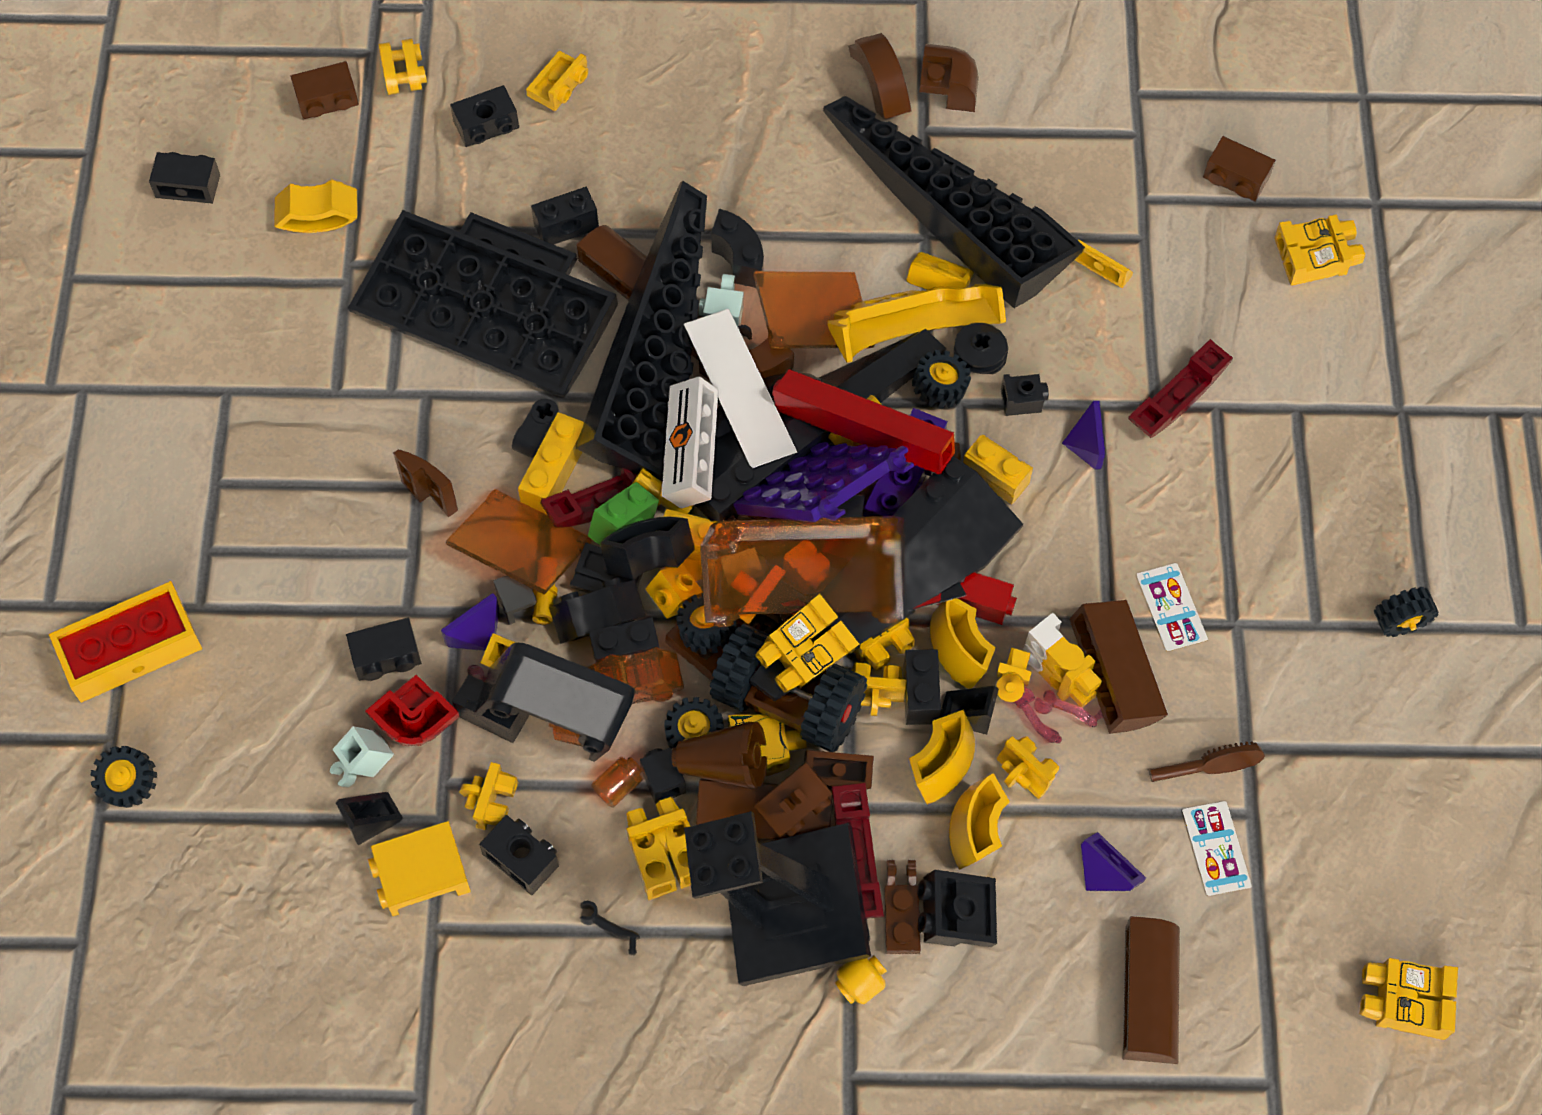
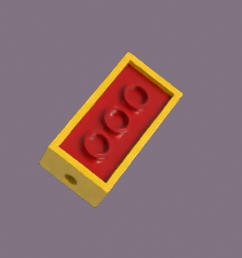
[48,581,203,703]

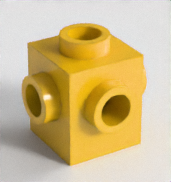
[645,563,703,619]

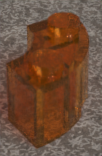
[587,647,684,704]

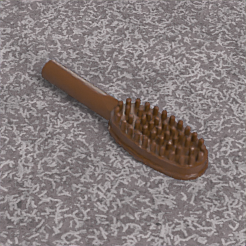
[1149,741,1265,782]

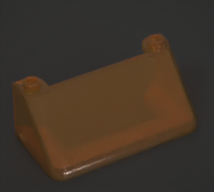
[700,516,905,627]

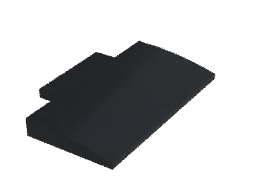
[348,210,618,398]

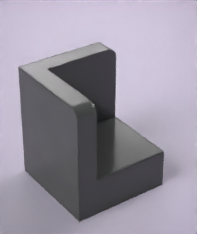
[493,569,537,625]

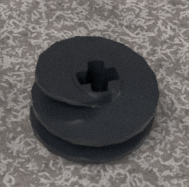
[954,323,1008,375]

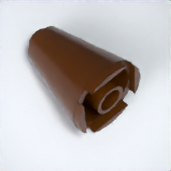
[672,722,767,789]

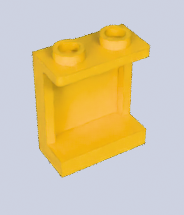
[368,821,471,916]

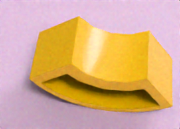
[274,179,357,233]
[930,598,996,689]
[909,710,975,805]
[949,773,1010,870]

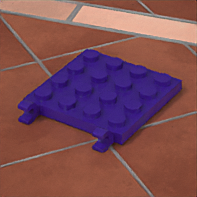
[733,442,914,522]

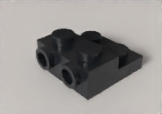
[917,870,997,947]

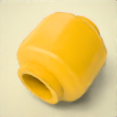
[835,955,887,1004]

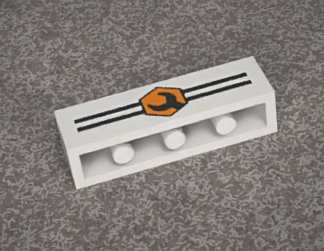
[662,376,718,508]

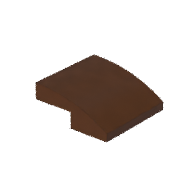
[393,449,458,517]

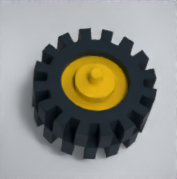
[912,350,971,409]
[1374,587,1439,637]
[676,592,737,654]
[664,697,724,749]
[90,746,157,808]

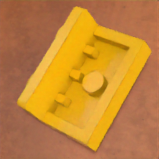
[526,50,588,111]

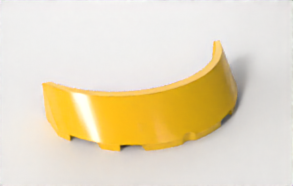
[828,284,1006,363]

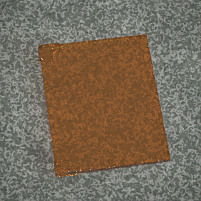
[753,271,875,349]
[446,489,592,595]

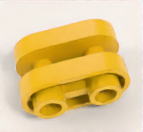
[378,38,427,95]

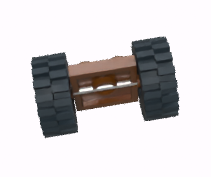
[710,624,867,752]

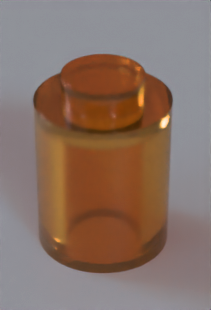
[591,757,643,808]

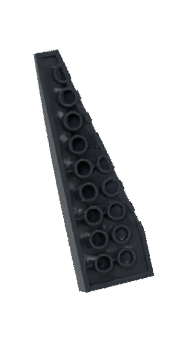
[823,96,1085,309]
[576,181,707,481]
[695,329,947,525]
[749,456,1023,701]

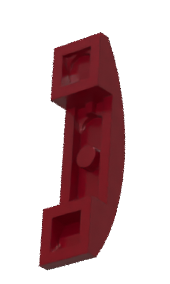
[1128,339,1233,438]
[540,468,663,528]
[832,783,884,919]

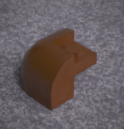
[919,44,979,112]

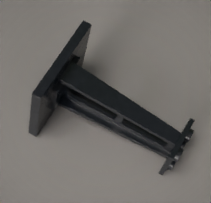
[684,811,871,986]

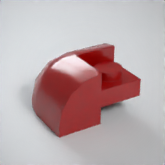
[365,674,459,746]

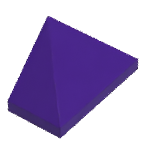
[1062,400,1105,470]
[441,593,500,651]
[1081,832,1146,891]

